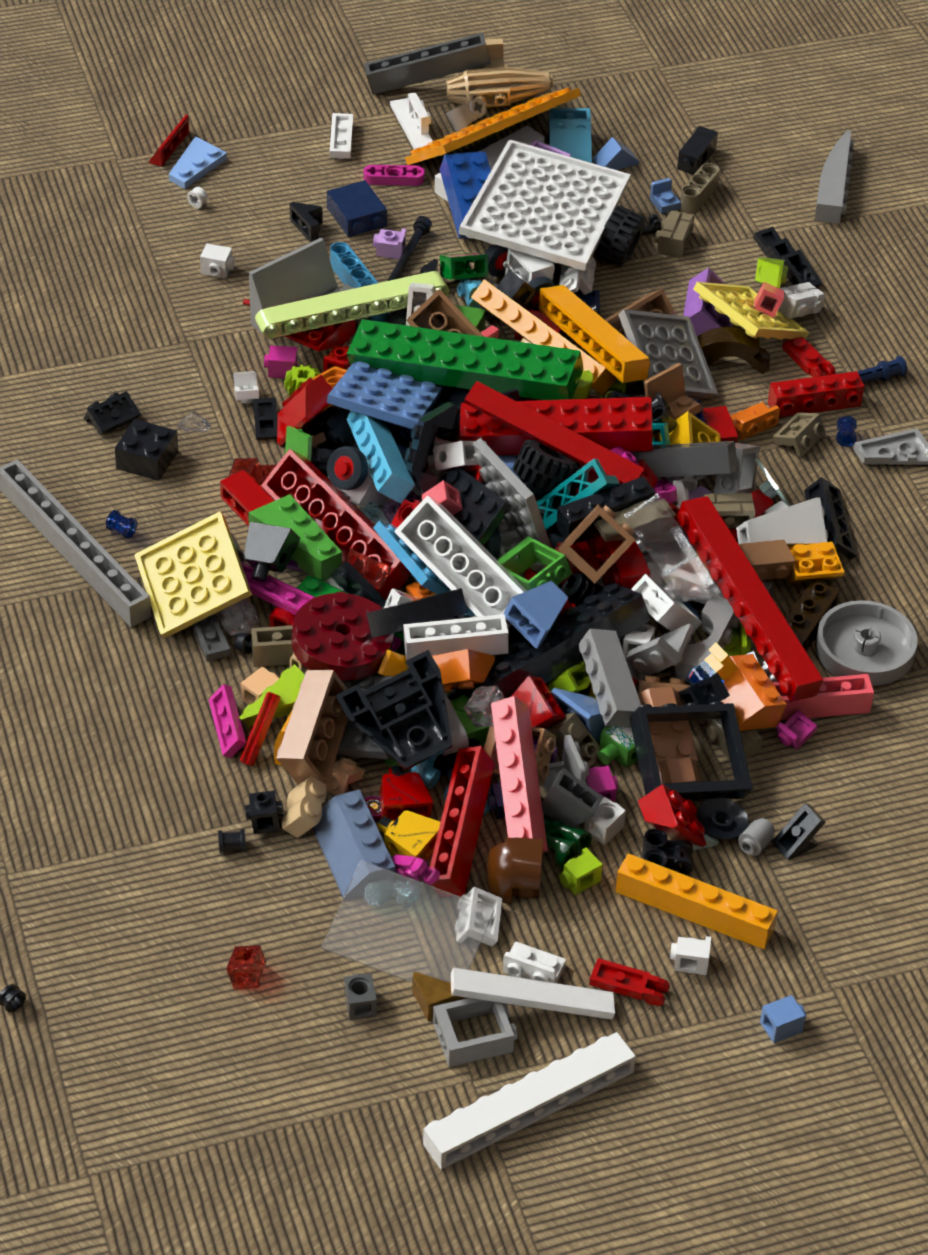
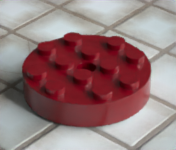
[291,592,394,680]

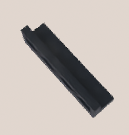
[804,477,857,560]

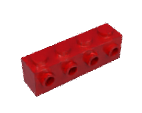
[768,371,864,418]

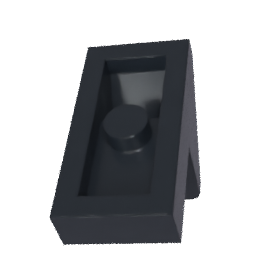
[289,202,323,243]
[772,803,826,860]

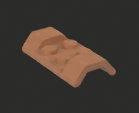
[637,687,701,784]

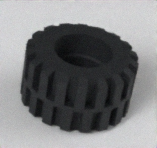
[596,206,645,266]
[513,439,580,493]

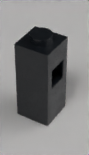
[677,126,718,175]

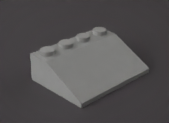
[249,238,338,334]

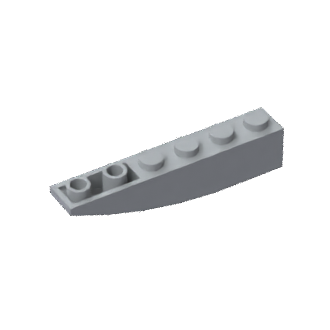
[814,130,854,224]

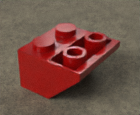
[638,784,707,847]

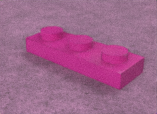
[209,684,246,758]

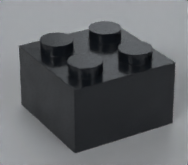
[115,419,179,481]

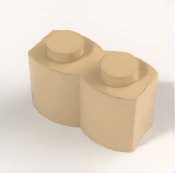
[282,776,327,838]

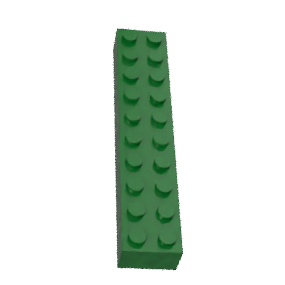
[347,319,584,400]

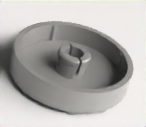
[816,600,917,686]

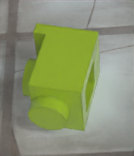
[559,847,603,895]

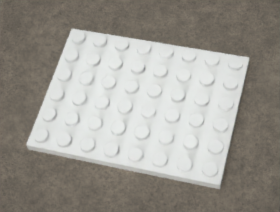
[459,139,631,271]

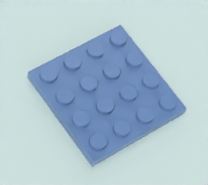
[327,361,442,429]

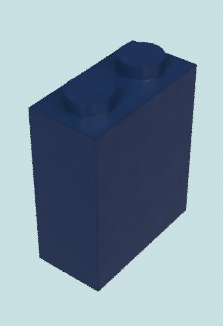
[327,180,387,237]

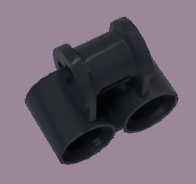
[642,828,693,875]

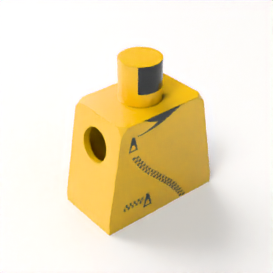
[377,810,440,861]

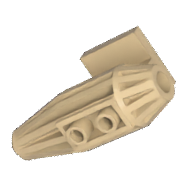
[446,38,554,108]

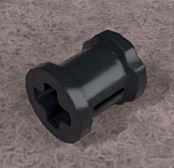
[218,828,246,854]

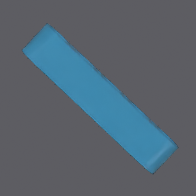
[330,242,389,322]

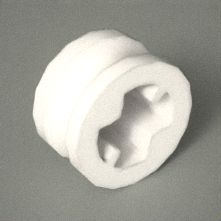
[187,187,208,209]

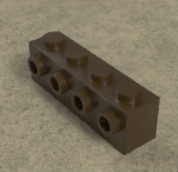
[784,579,840,651]

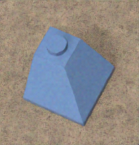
[551,688,606,742]

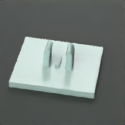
[755,458,790,506]

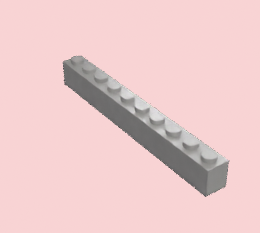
[0,459,152,627]

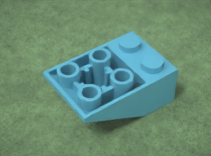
[548,108,592,163]

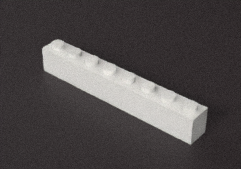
[423,1032,636,1170]

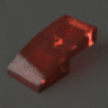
[229,458,276,486]
[345,549,392,590]

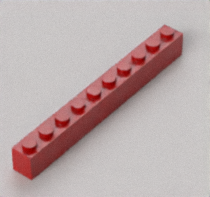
[677,496,823,702]

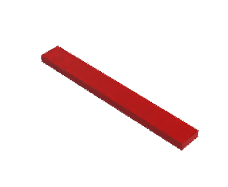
[464,381,645,484]

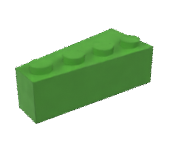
[248,494,342,581]

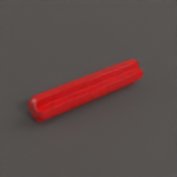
[240,692,281,766]

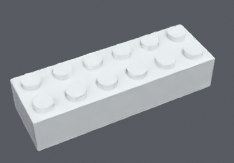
[394,495,527,629]

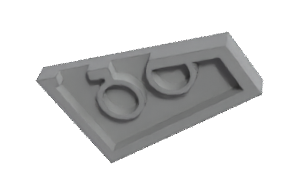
[854,428,928,465]

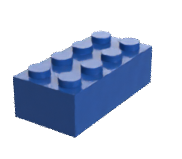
[440,152,491,239]

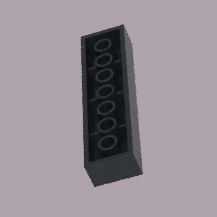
[457,583,651,717]

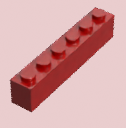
[430,746,495,898]

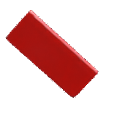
[149,114,190,167]

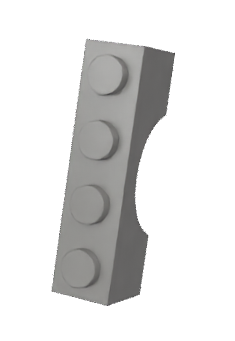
[675,595,740,684]

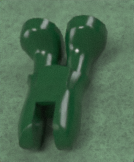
[543,815,592,870]

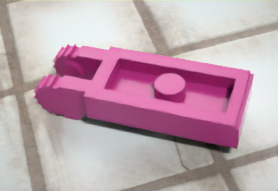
[392,855,440,885]

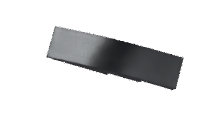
[753,227,822,287]
[366,588,468,638]

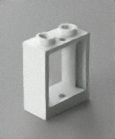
[631,574,702,635]

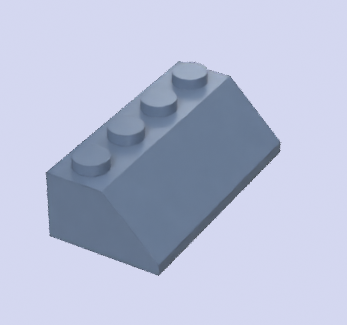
[312,789,395,901]

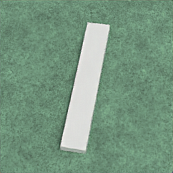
[451,968,615,1020]

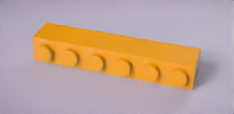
[615,853,778,950]

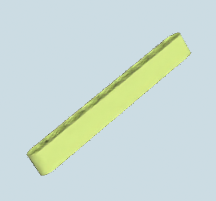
[255,271,449,339]

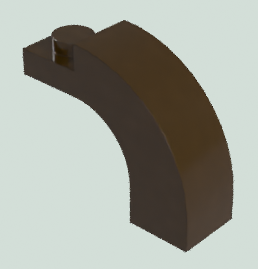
[697,327,770,374]

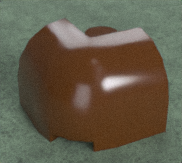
[487,837,543,904]

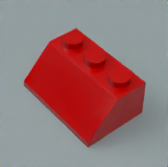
[277,375,333,447]

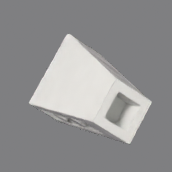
[736,498,828,546]

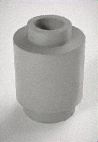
[738,818,775,856]

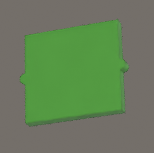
[285,426,312,462]

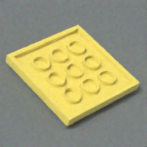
[693,282,809,340]
[134,511,252,638]

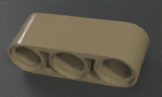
[680,163,720,213]

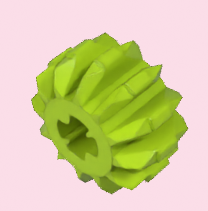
[284,364,321,397]

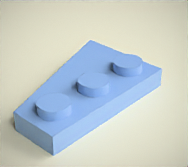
[169,136,227,189]

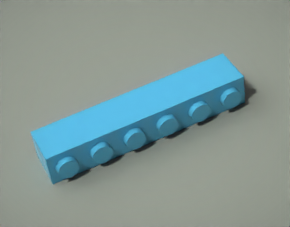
[347,411,415,504]

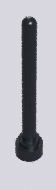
[387,216,432,281]

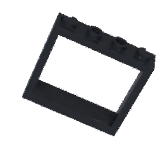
[629,701,753,802]

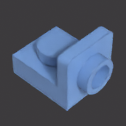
[650,178,681,214]

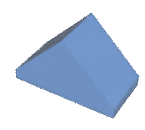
[592,137,639,170]

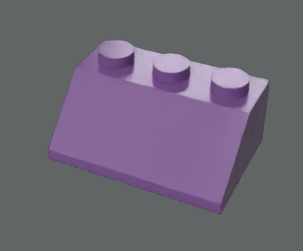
[683,268,734,336]

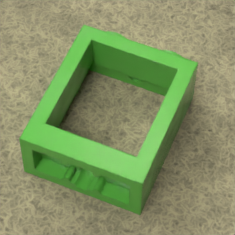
[497,536,572,591]

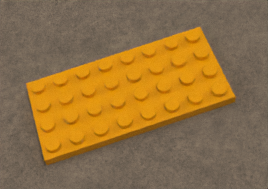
[405,87,581,165]

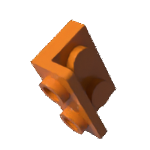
[730,402,780,440]

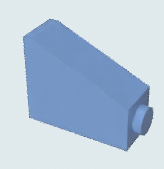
[503,581,568,649]

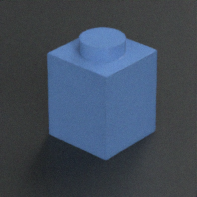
[760,995,806,1043]

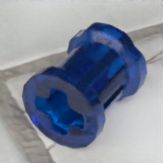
[836,416,857,447]
[106,510,138,539]

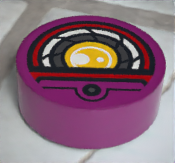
[364,796,381,822]

